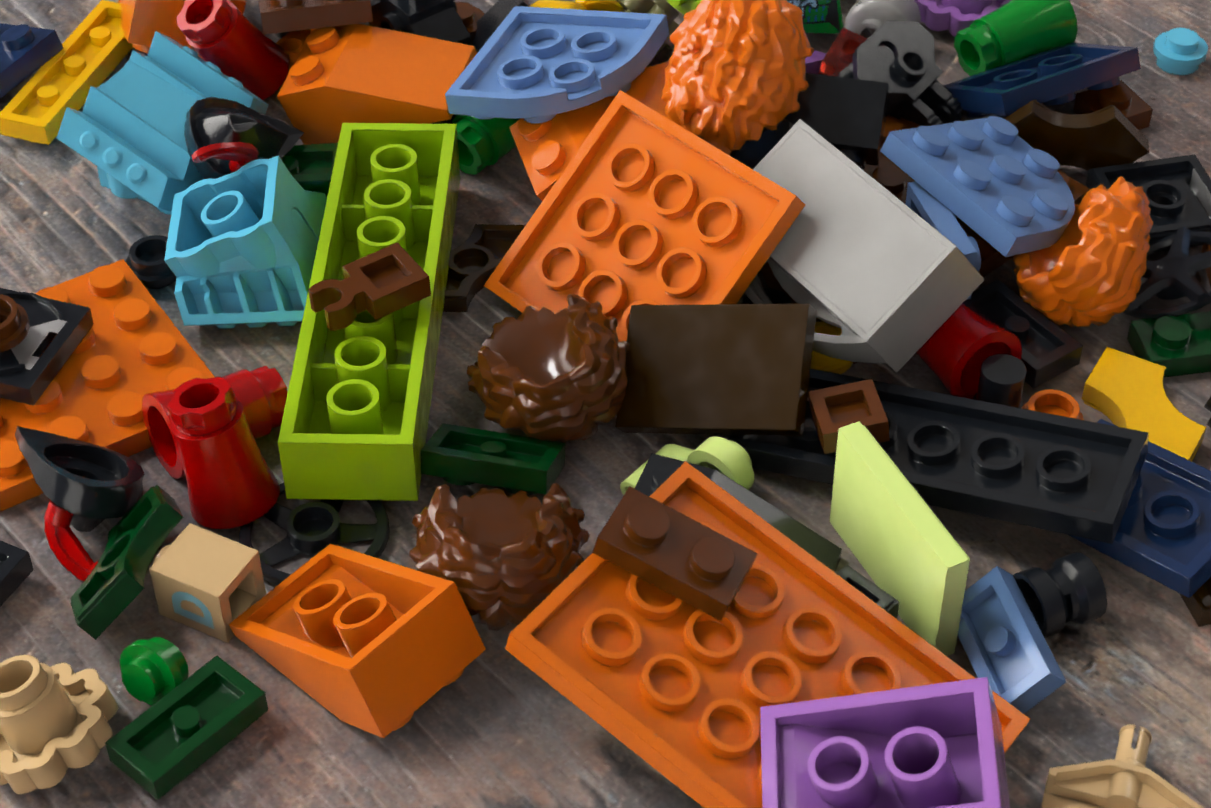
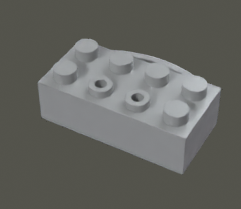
[745,119,985,373]

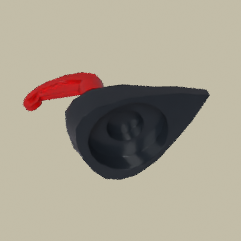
[184,97,304,179]
[15,426,145,581]

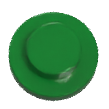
[120,637,189,706]

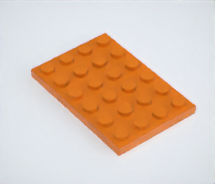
[505,461,1031,808]

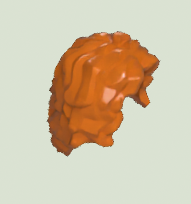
[661,0,814,155]
[1013,176,1153,327]

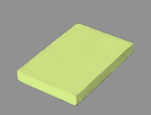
[830,421,970,656]

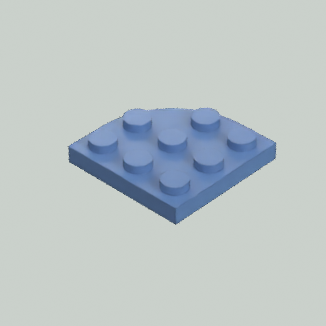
[445,6,669,124]
[880,116,1075,257]

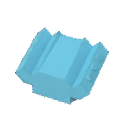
[57,31,269,215]
[164,155,327,329]

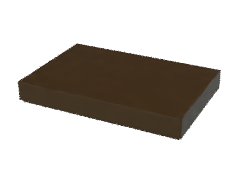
[615,303,817,436]

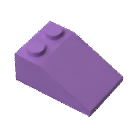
[760,677,1010,808]

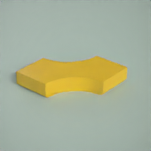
[1082,347,1206,462]

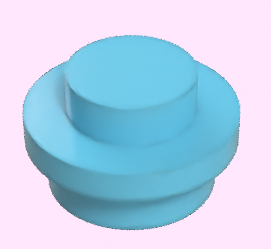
[1153,28,1208,75]

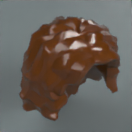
[467,294,630,443]
[409,483,590,631]

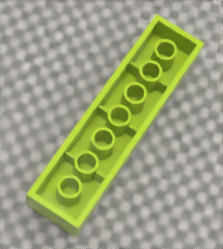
[278,123,460,501]

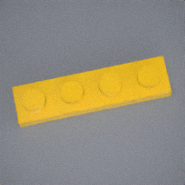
[0,0,133,145]

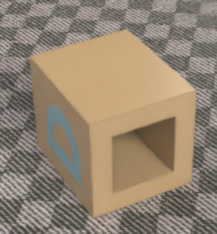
[149,523,266,643]

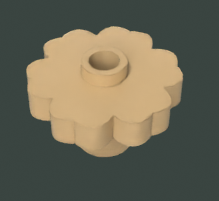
[0,655,118,794]

